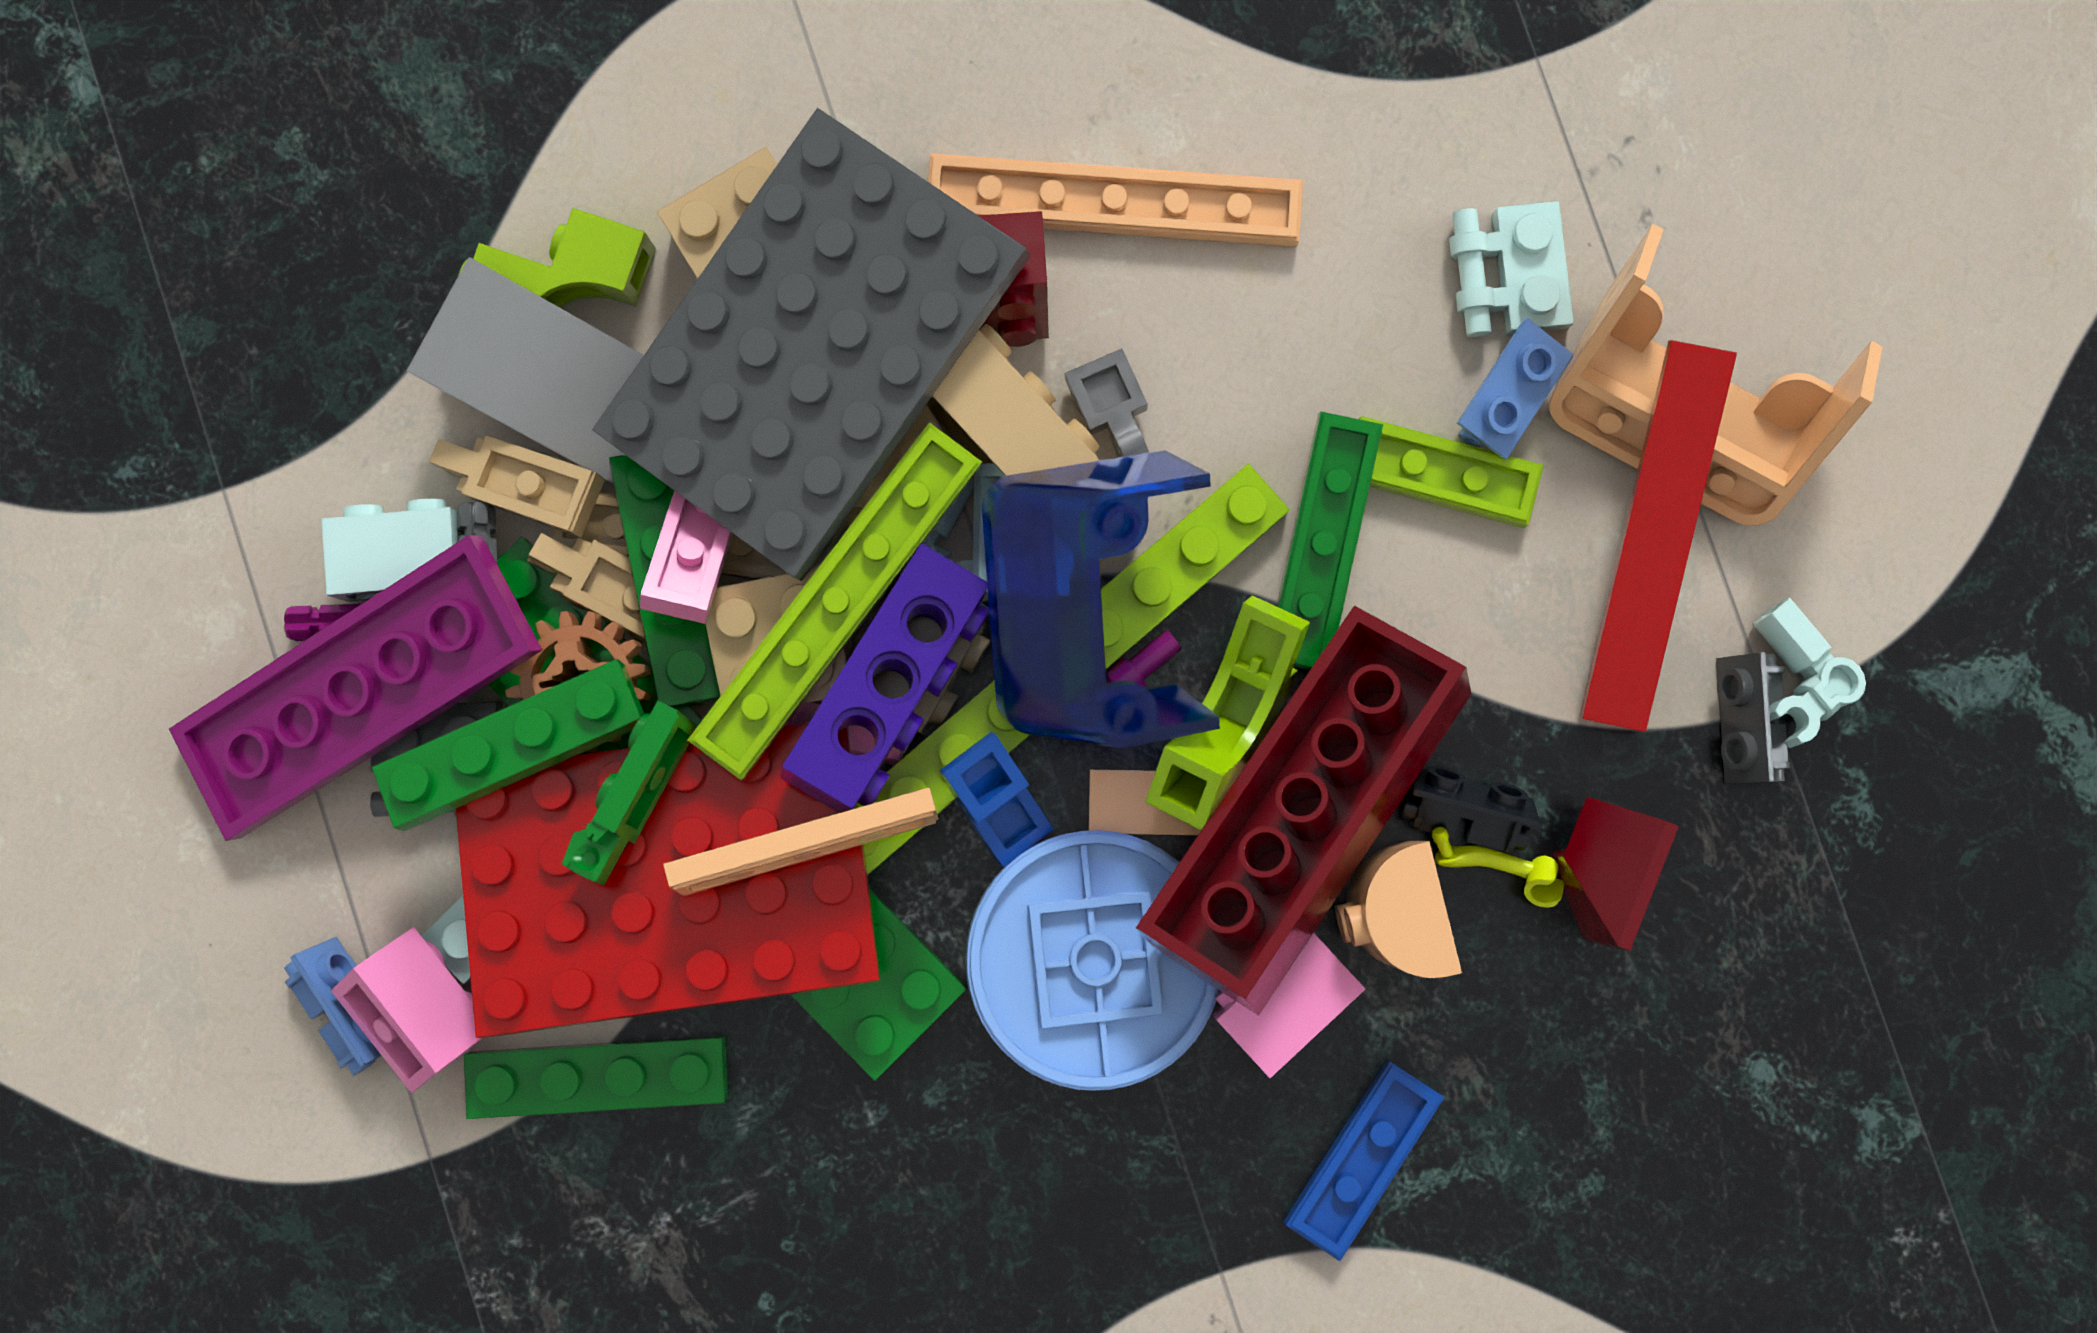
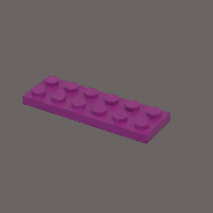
[169,535,542,841]

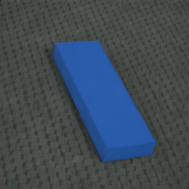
[1283,1060,1445,1261]

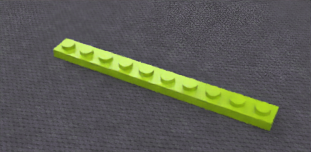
[858,463,1290,876]

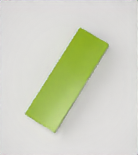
[1359,416,1544,528]

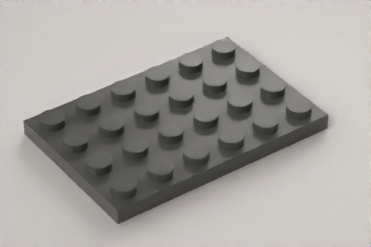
[592,107,1031,581]

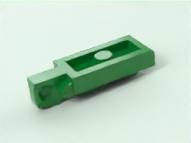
[562,701,696,885]

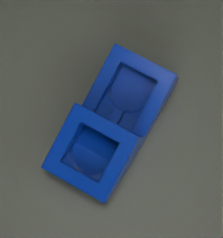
[939,732,1054,868]

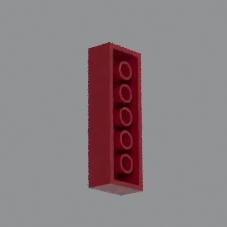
[1136,605,1472,1016]

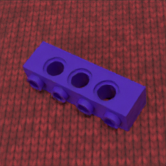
[781,543,991,813]

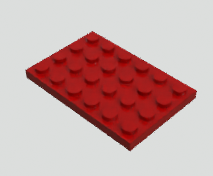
[456,723,881,1038]

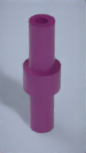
[1068,630,1182,729]

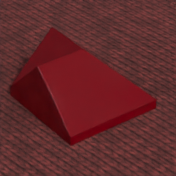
[1548,797,1679,951]

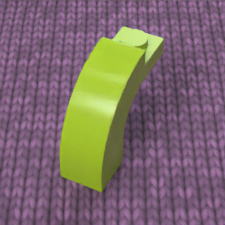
[1145,595,1310,830]

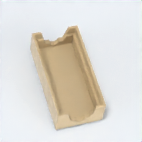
[927,324,1145,577]

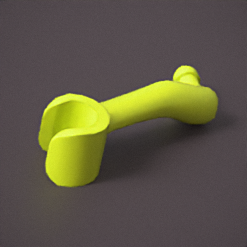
[1432,827,1564,908]

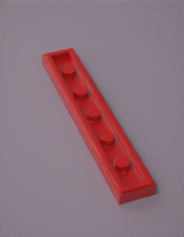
[1580,340,1737,732]

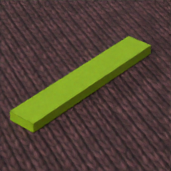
[687,422,982,781]

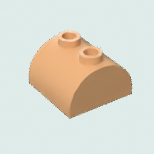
[1335,841,1462,978]

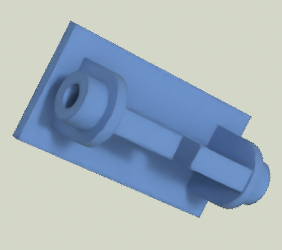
[1457,318,1574,459]
[284,937,381,1076]

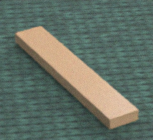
[928,154,1303,247]

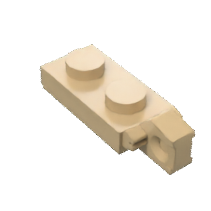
[429,435,605,538]
[528,533,645,643]

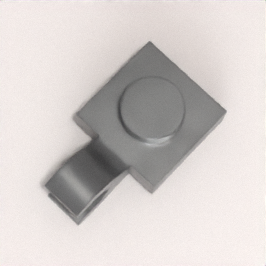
[1064,348,1149,470]

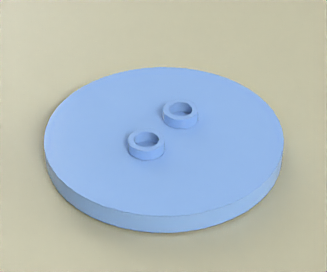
[965,830,1219,1091]

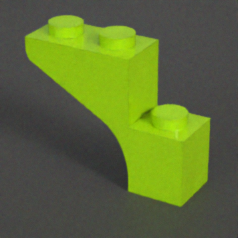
[458,207,656,308]

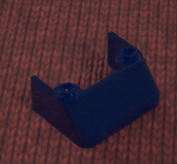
[982,450,1220,748]

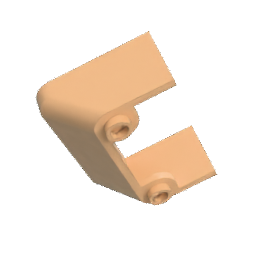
[1549,223,1883,526]

